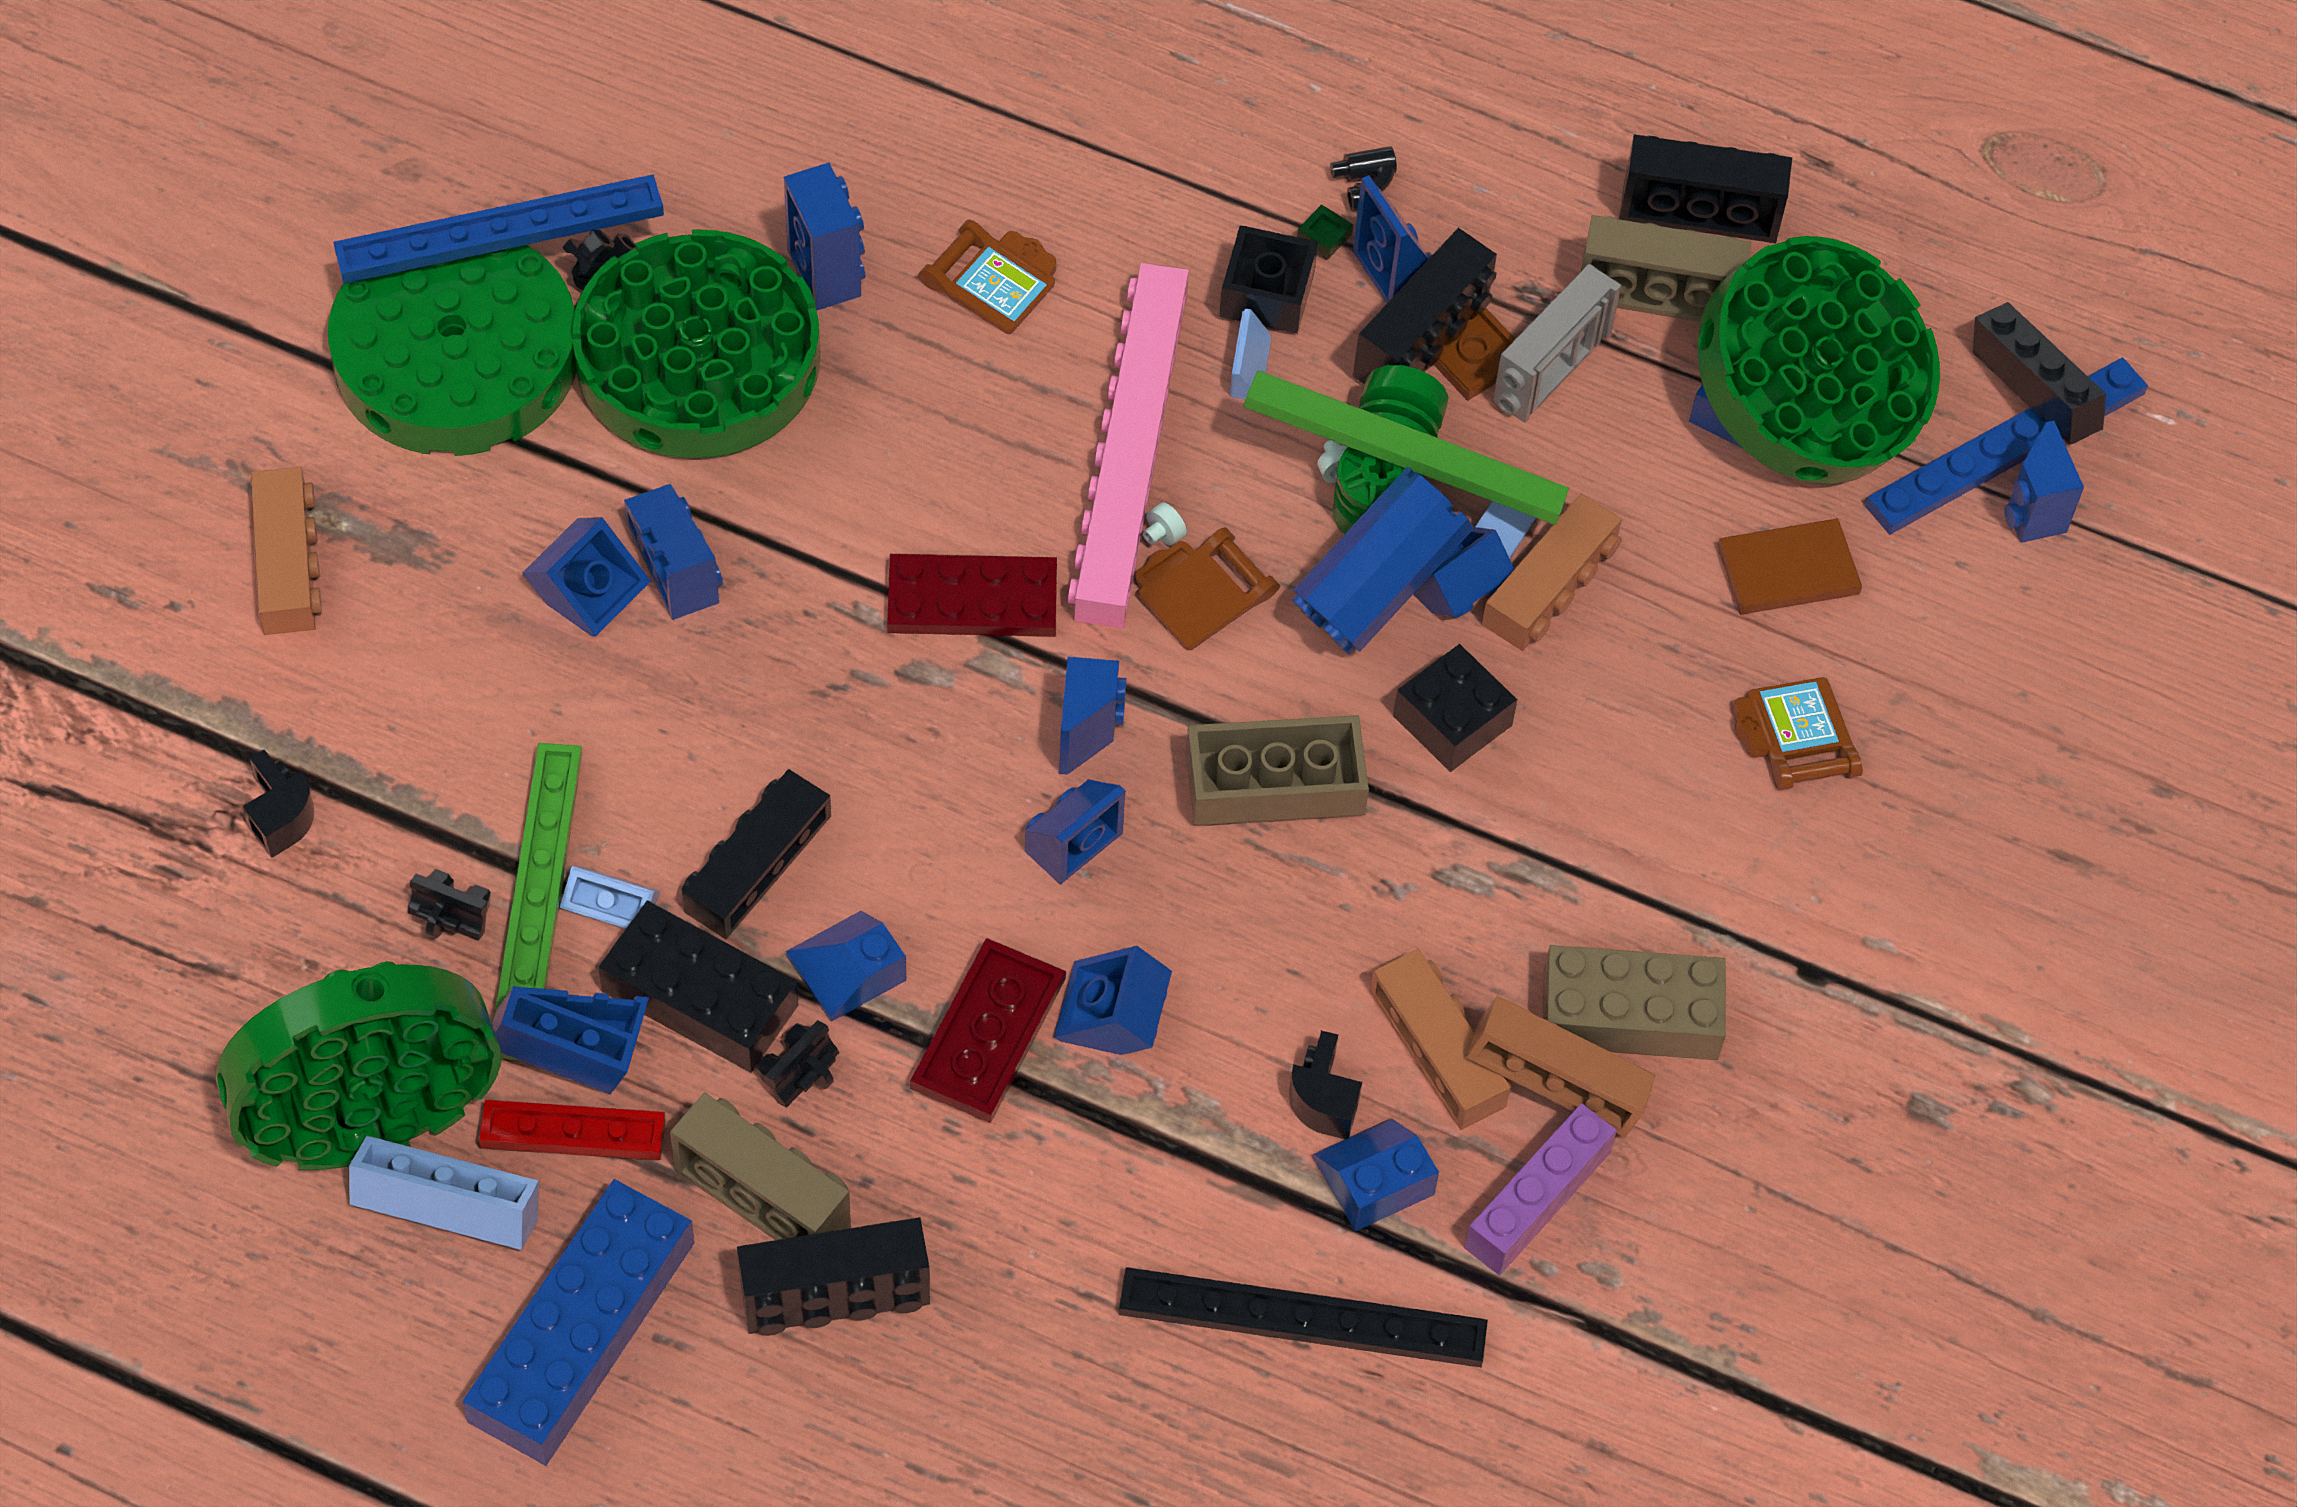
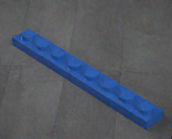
[333,174,664,284]
[1865,357,2148,535]

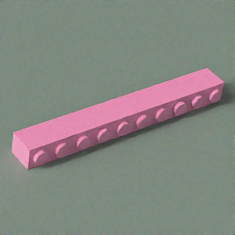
[1068,263,1189,629]

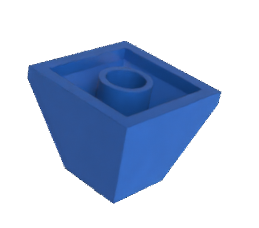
[785,911,906,1022]

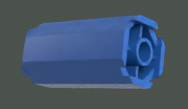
[1292,466,1474,655]

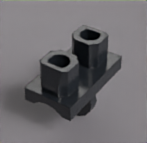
[562,229,635,290]
[408,869,491,941]
[756,1020,839,1108]

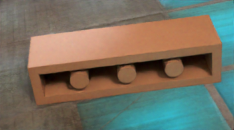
[251,467,322,635]
[1482,493,1622,651]
[1370,948,1512,1130]
[1466,995,1656,1137]

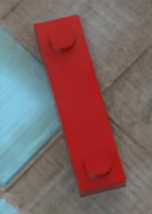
[479,1100,666,1160]

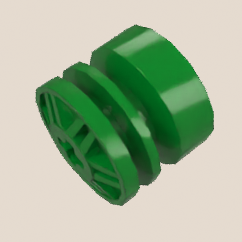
[1359,365,1449,438]
[1333,447,1424,534]

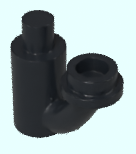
[1330,146,1397,211]

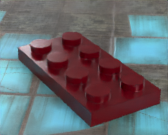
[887,553,1057,637]
[910,938,1066,1123]

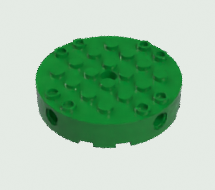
[572,229,821,458]
[1697,236,1940,484]
[327,245,576,456]
[216,961,501,1170]

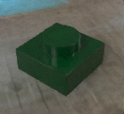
[1297,204,1353,259]

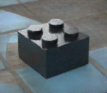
[1219,225,1318,334]
[1393,644,1518,772]

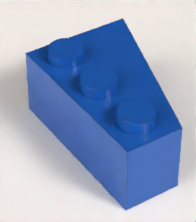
[624,484,723,620]
[492,986,649,1094]

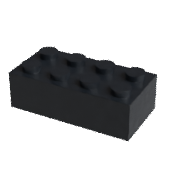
[1619,134,1792,243]
[1353,227,1497,385]
[598,900,799,1073]
[737,1217,930,1336]

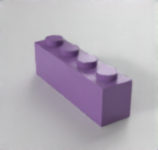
[1464,1103,1617,1276]

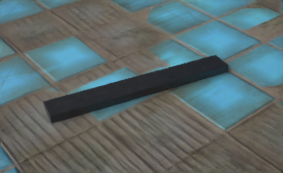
[1119,1267,1488,1368]

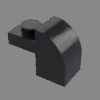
[242,749,314,858]
[1289,1030,1363,1139]

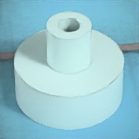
[1317,440,1348,483]
[1143,502,1187,546]

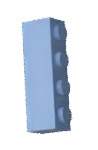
[349,1136,539,1250]

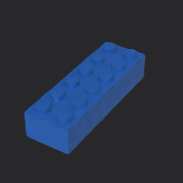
[462,1179,695,1466]

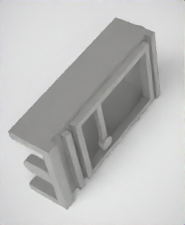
[1493,264,1622,423]

